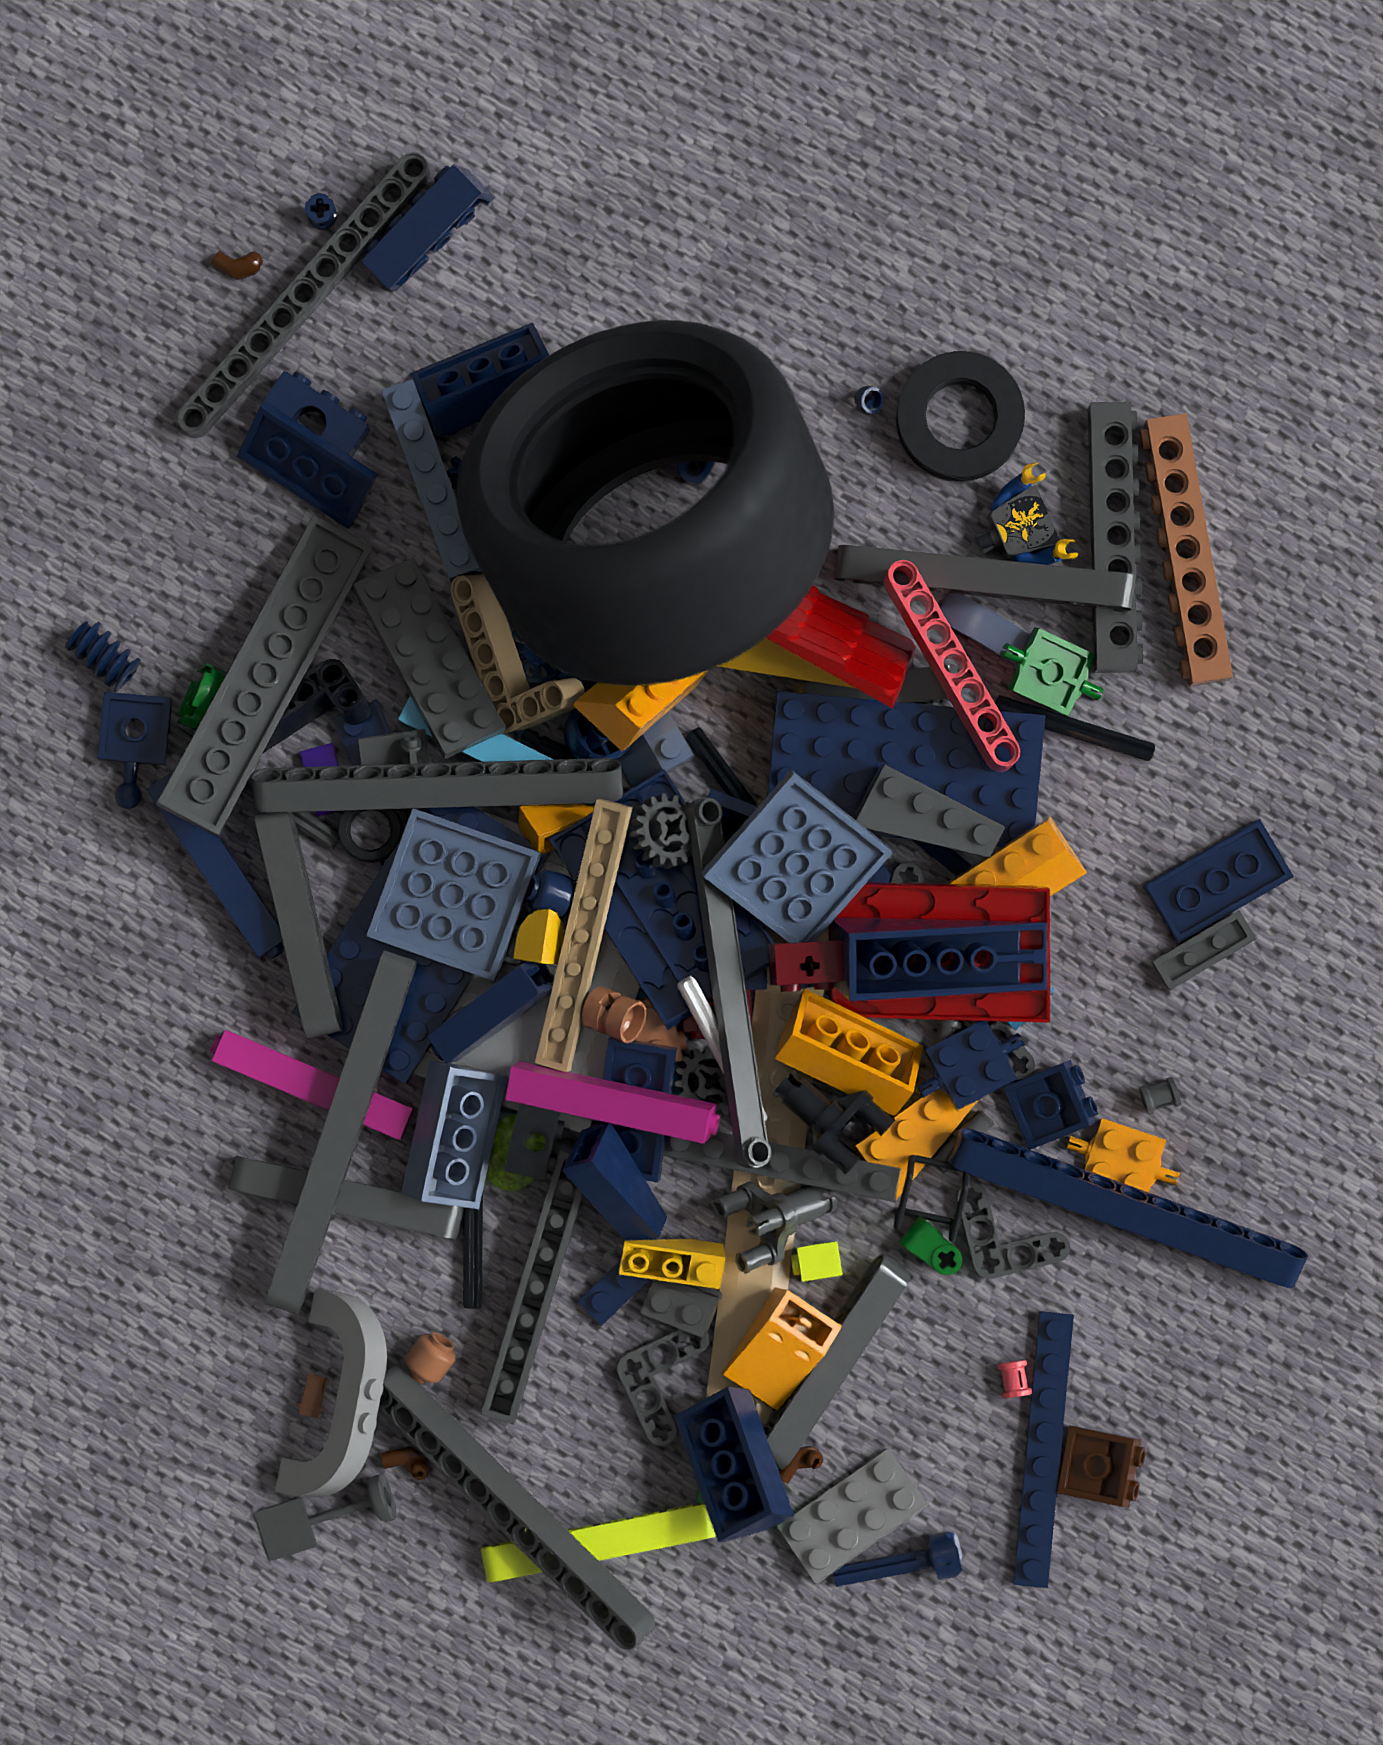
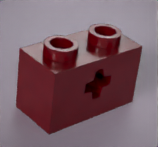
[768,940,844,992]

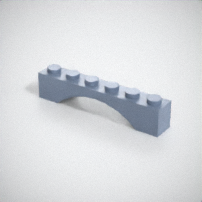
[381,379,483,583]

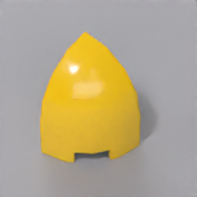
[513,909,564,965]

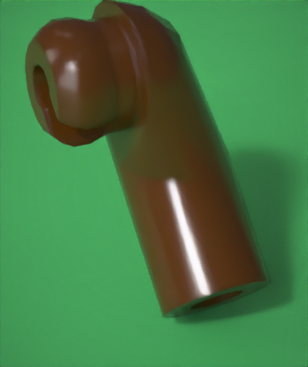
[211,251,263,280]
[778,1446,823,1484]
[381,1447,430,1480]

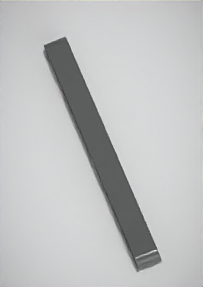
[177,152,430,438]
[251,758,623,812]
[265,950,417,1315]
[378,1366,655,1650]

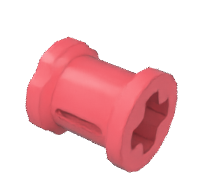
[997,1360,1032,1398]

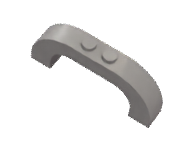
[275,1289,387,1497]

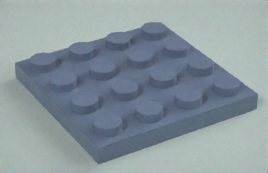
[701,770,893,943]
[366,808,541,982]

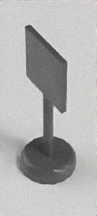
[254,1474,397,1562]

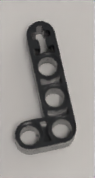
[262,659,371,754]

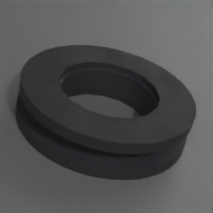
[896,351,1025,482]

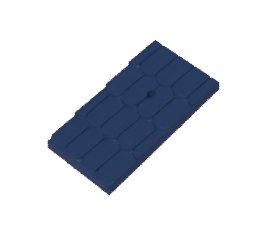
[549,769,775,1030]

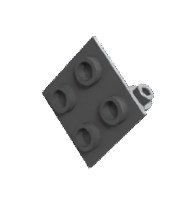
[358,729,429,765]

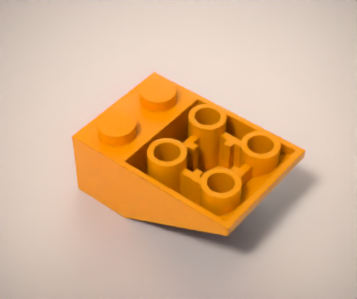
[722,1287,842,1410]

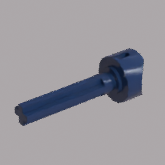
[833,1531,963,1587]

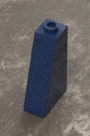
[427,962,555,1064]
[563,1122,667,1241]

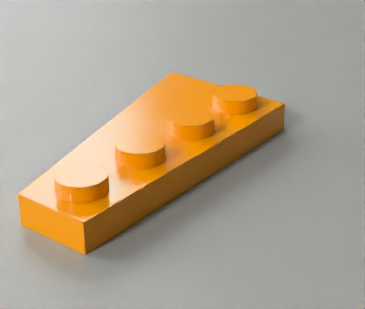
[853,1089,978,1200]

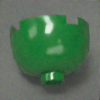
[177,662,227,730]

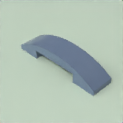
[940,593,1030,667]

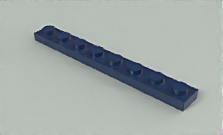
[1013,1311,1074,1588]

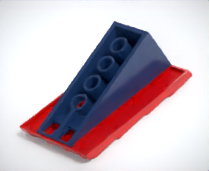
[829,882,1050,1023]

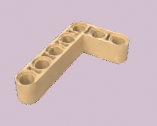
[450,573,585,733]

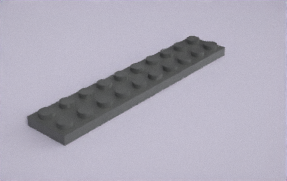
[156,515,372,837]

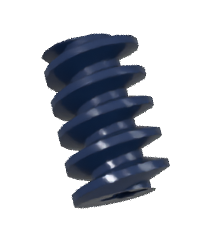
[65,621,141,692]

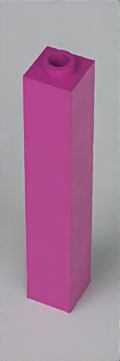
[210,1030,415,1141]
[505,1061,720,1144]

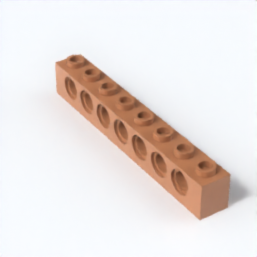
[1139,413,1233,687]

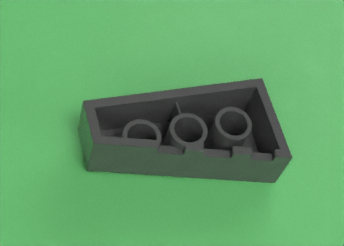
[852,764,1005,857]

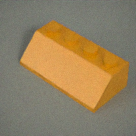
[573,670,709,752]
[945,816,1087,896]
[775,988,924,1116]

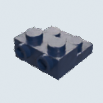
[1003,1060,1098,1150]

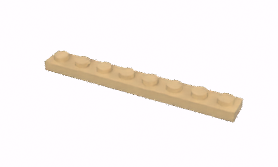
[535,799,632,1072]

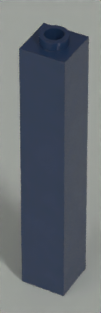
[146,771,285,960]

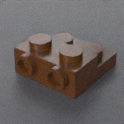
[1057,1425,1146,1507]

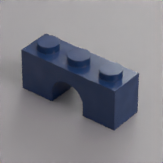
[262,370,370,457]

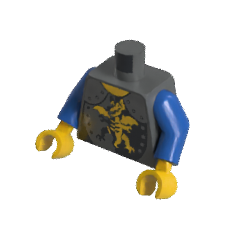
[975,462,1078,565]

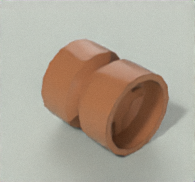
[582,986,647,1044]

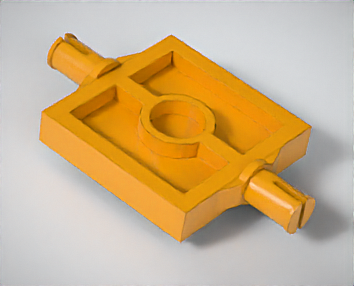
[1066,1117,1180,1192]

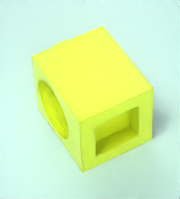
[791,1241,843,1282]

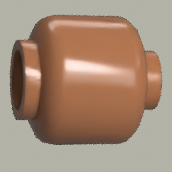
[405,1332,456,1384]

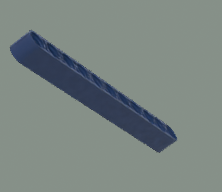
[948,1128,1308,1288]

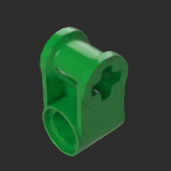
[898,1215,962,1275]

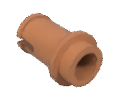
[297,1374,329,1419]

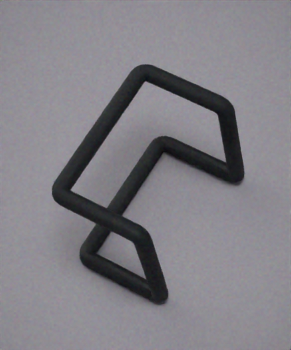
[894,1155,970,1242]

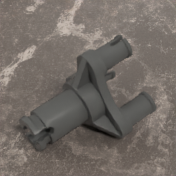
[713,1181,837,1274]

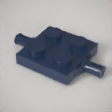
[917,1021,1025,1111]

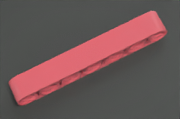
[884,560,1020,772]

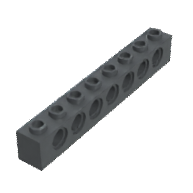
[1088,402,1143,673]
[481,1151,583,1425]

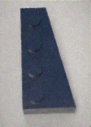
[361,164,496,291]

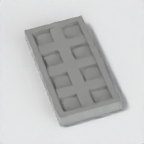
[777,1448,928,1585]

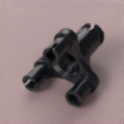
[773,1069,895,1175]

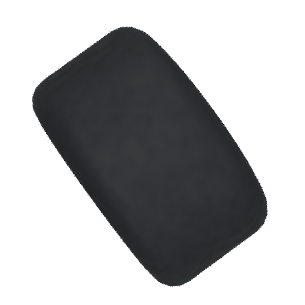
[457,320,834,686]

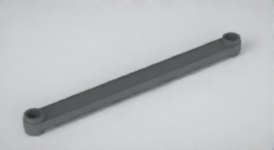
[685,797,771,1169]

